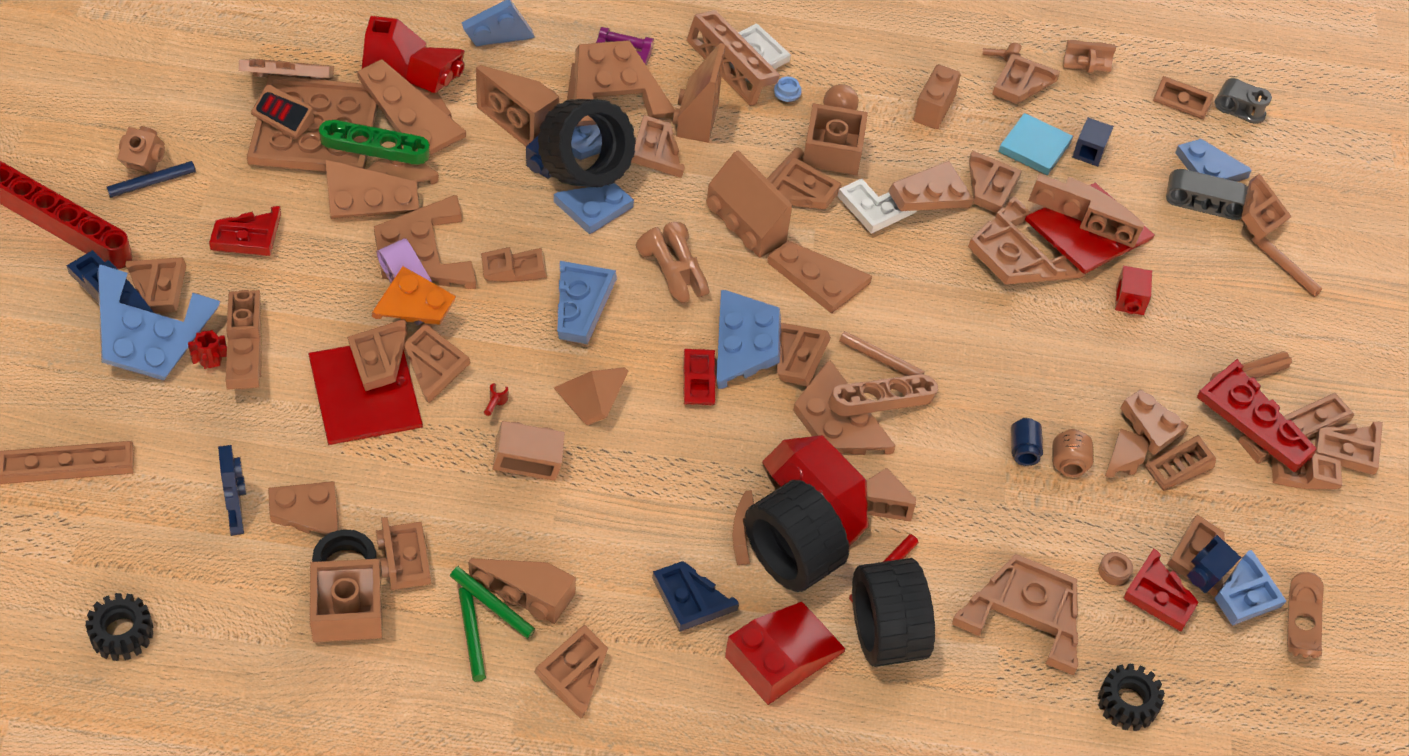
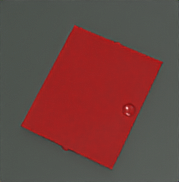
[1025,182,1155,274]
[308,346,423,445]

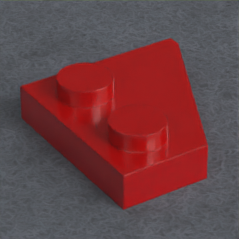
[209,206,281,256]

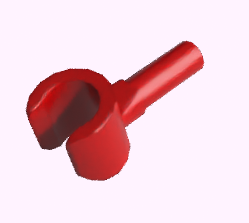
[484,383,509,416]

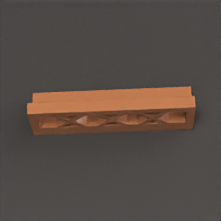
[686,10,780,106]

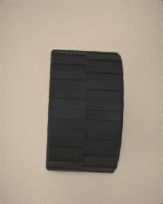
[538,99,636,188]
[744,480,849,592]
[852,558,935,667]

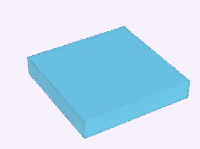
[998,113,1073,175]

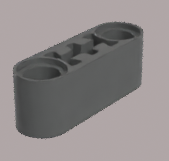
[1166,169,1248,220]

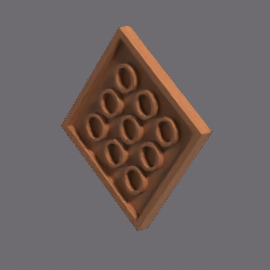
[247,75,378,172]

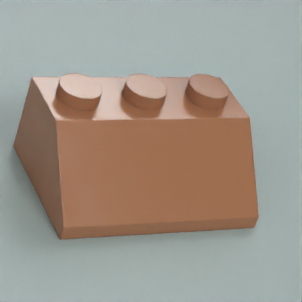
[706,150,793,258]

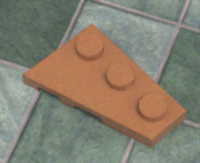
[888,161,974,211]
[767,241,872,314]

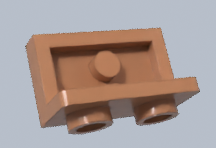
[376,517,431,590]

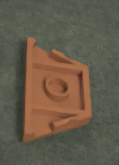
[793,360,896,455]

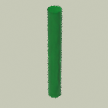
[450,566,536,639]
[458,587,486,682]

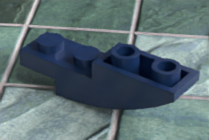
[66,250,154,313]

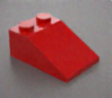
[725,602,846,705]

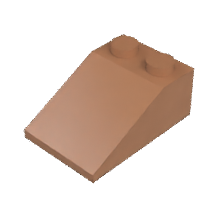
[673,43,725,143]
[476,65,559,147]

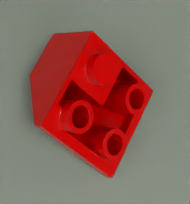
[362,16,427,84]

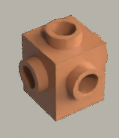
[117,126,165,174]

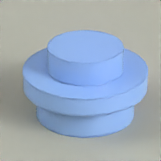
[774,77,801,102]

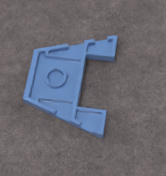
[97,265,220,381]

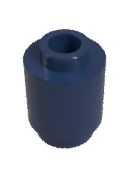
[1011,418,1043,466]

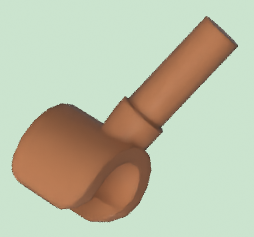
[983,43,1022,62]

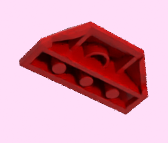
[762,435,869,547]

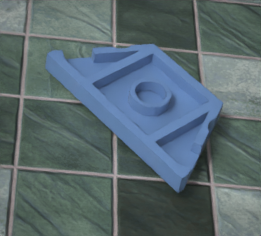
[716,290,781,389]

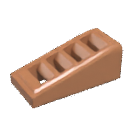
[1145,435,1217,491]

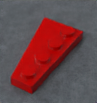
[1197,359,1317,473]

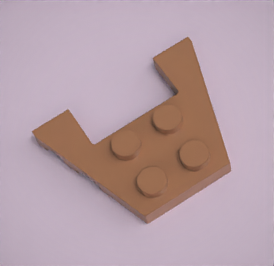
[573,40,675,126]
[374,195,476,289]
[968,197,1086,285]
[952,554,1078,676]

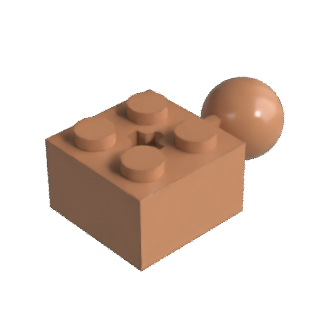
[803,84,868,175]

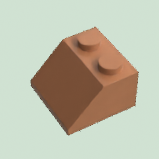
[310,559,382,642]

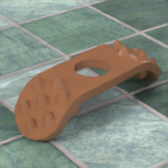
[1287,572,1324,659]

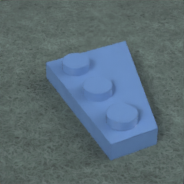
[557,261,617,344]

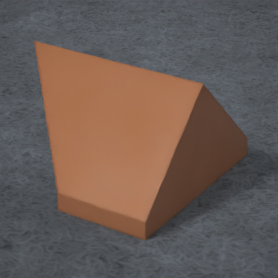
[553,367,629,426]

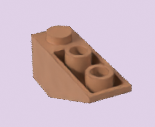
[468,558,576,624]

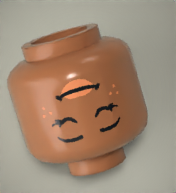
[1052,429,1094,477]

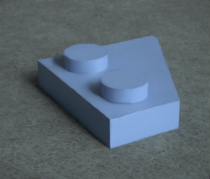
[462,0,535,46]
[554,183,634,235]
[1214,550,1287,626]

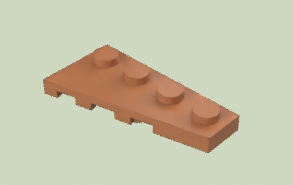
[357,59,466,155]

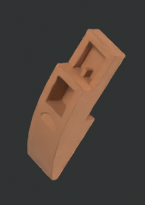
[1028,174,1144,248]
[225,290,262,390]

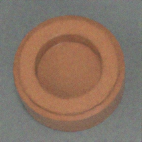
[1098,552,1133,586]

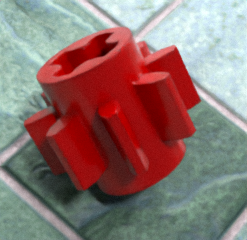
[188,330,227,369]

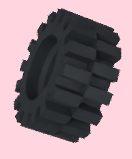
[85,593,154,661]
[1098,664,1165,731]

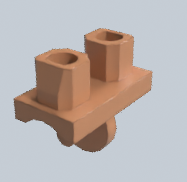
[1063,40,1116,73]

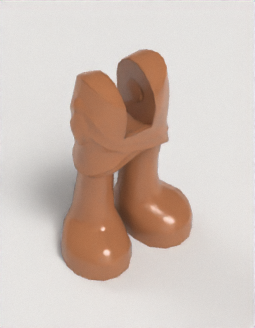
[636,222,710,303]

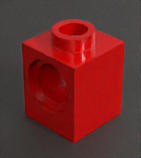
[1115,265,1152,315]

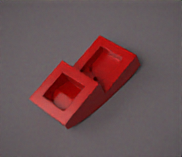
[683,349,715,405]

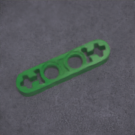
[319,120,430,165]

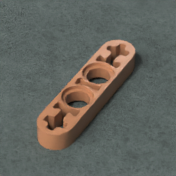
[828,374,938,416]

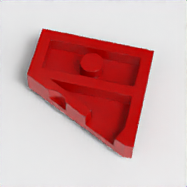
[1123,548,1199,632]

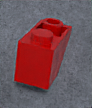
[406,47,465,94]

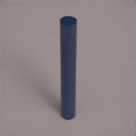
[106,161,196,198]

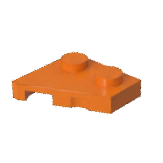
[372,266,456,325]

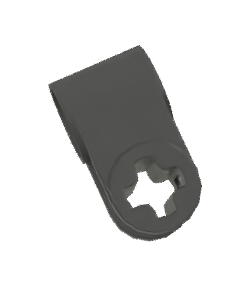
[1215,78,1272,124]

